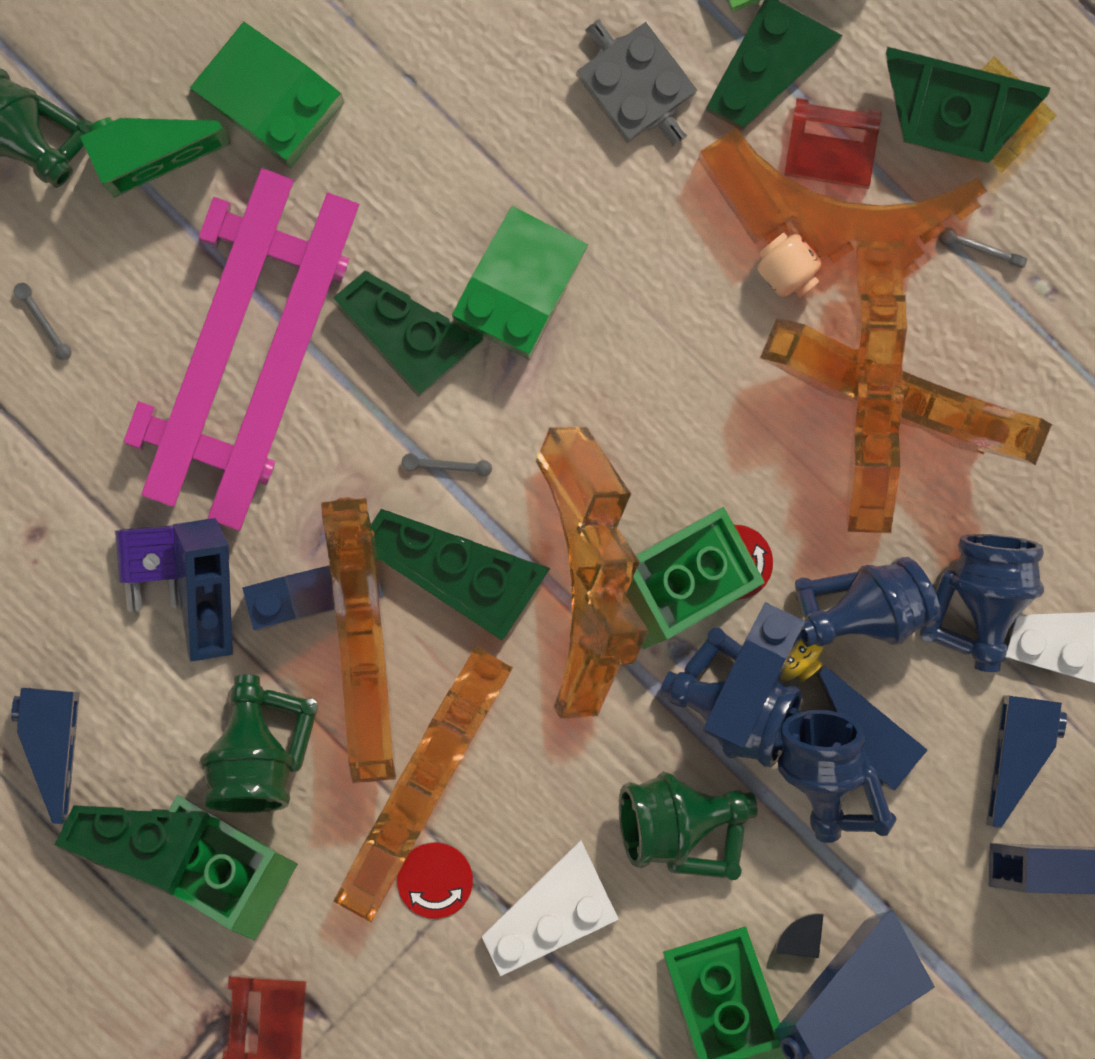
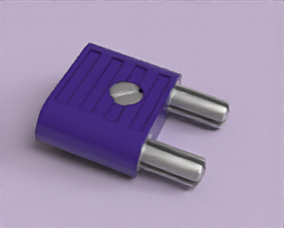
[115,525,181,612]

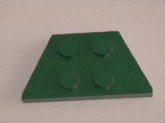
[885,46,1051,164]

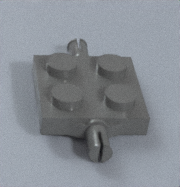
[576,19,697,147]

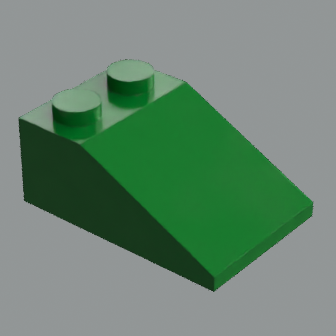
[190,21,345,169]
[80,117,231,198]
[452,206,588,360]
[602,507,765,649]
[168,794,298,941]
[663,926,787,1059]

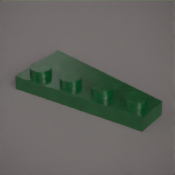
[357,509,550,641]

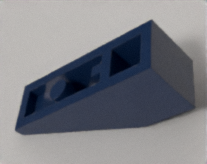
[173,518,233,662]
[242,555,384,631]
[703,602,805,751]
[816,666,927,791]
[11,688,80,824]
[986,695,1067,828]

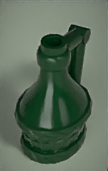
[0,68,93,188]
[199,674,318,813]
[619,771,758,880]

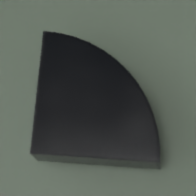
[774,913,824,958]

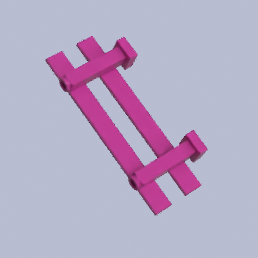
[123,168,360,531]

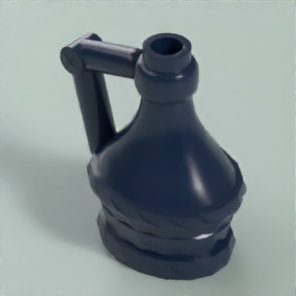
[920,534,1044,672]
[795,557,941,647]
[660,628,802,767]
[777,710,897,843]

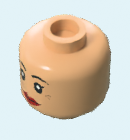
[757,232,821,298]

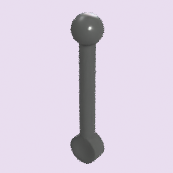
[940,227,1027,268]
[14,283,72,360]
[402,453,492,477]

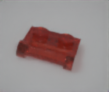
[783,97,882,189]
[222,975,307,1059]

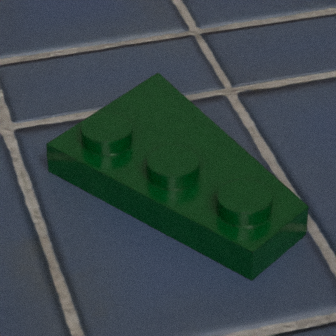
[705,0,843,131]
[332,270,484,398]
[54,805,210,896]

